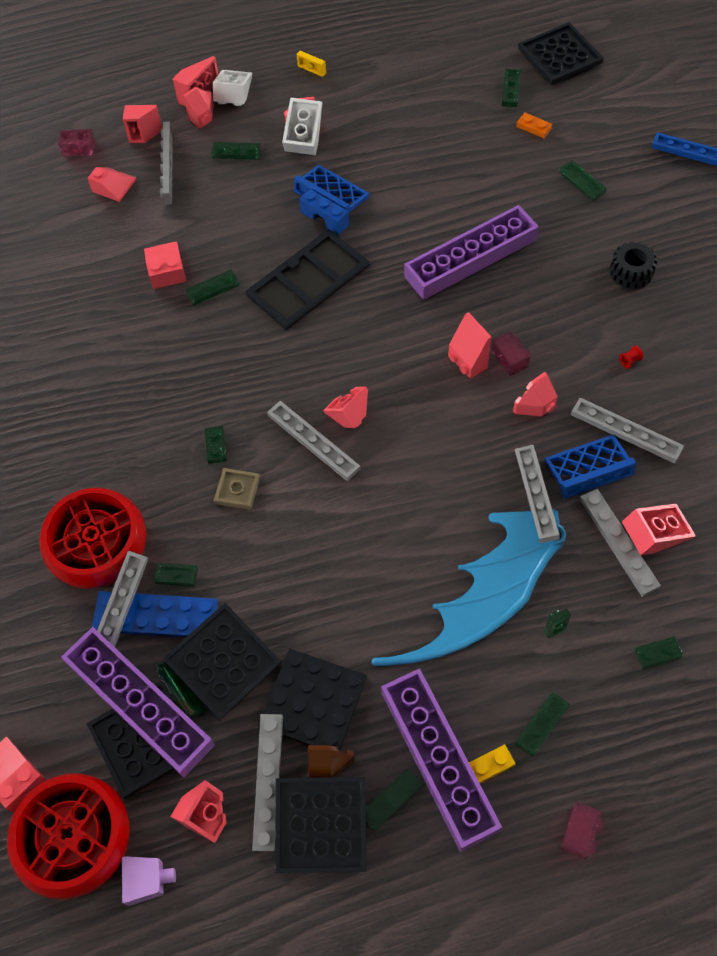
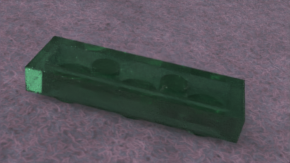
[502,68,521,107]
[211,142,261,160]
[559,160,606,201]
[185,269,240,306]
[155,663,206,718]
[515,691,570,757]
[366,768,423,832]

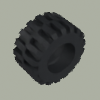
[610,241,658,289]

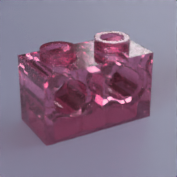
[58,129,95,156]

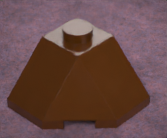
[308,745,355,778]

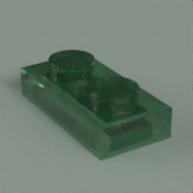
[204,426,227,464]
[154,563,198,587]
[544,608,571,639]
[634,636,683,669]

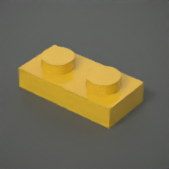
[296,51,326,77]
[469,744,516,783]

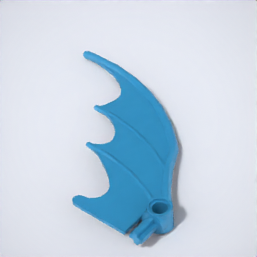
[372,509,566,666]

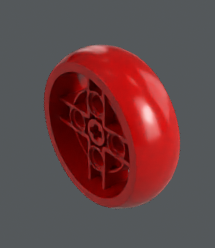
[39,487,147,589]
[7,773,130,899]

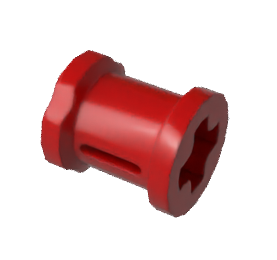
[619,345,644,368]

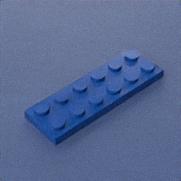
[91,591,218,638]

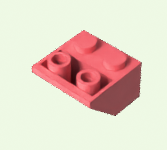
[123,105,163,143]

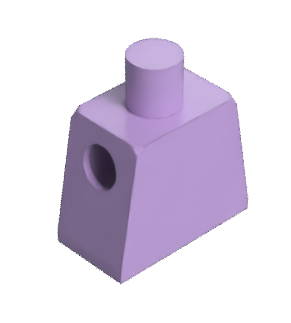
[122,857,176,906]

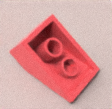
[173,56,219,106]
[144,241,187,289]
[448,312,491,379]
[622,504,696,555]
[0,737,46,813]

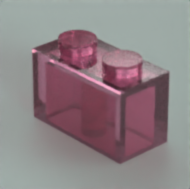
[491,331,531,376]
[560,802,604,859]

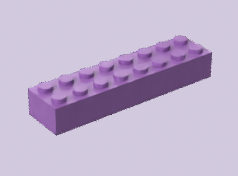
[404,205,539,300]
[61,627,215,778]
[381,668,502,853]

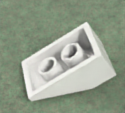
[213,70,252,106]
[282,98,322,155]

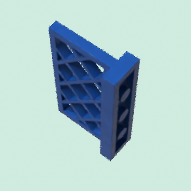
[294,165,369,213]
[544,434,636,499]

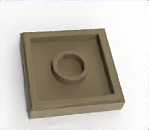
[214,468,261,510]

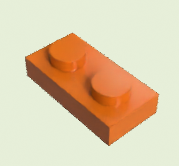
[516,112,553,138]

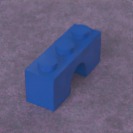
[299,189,349,235]

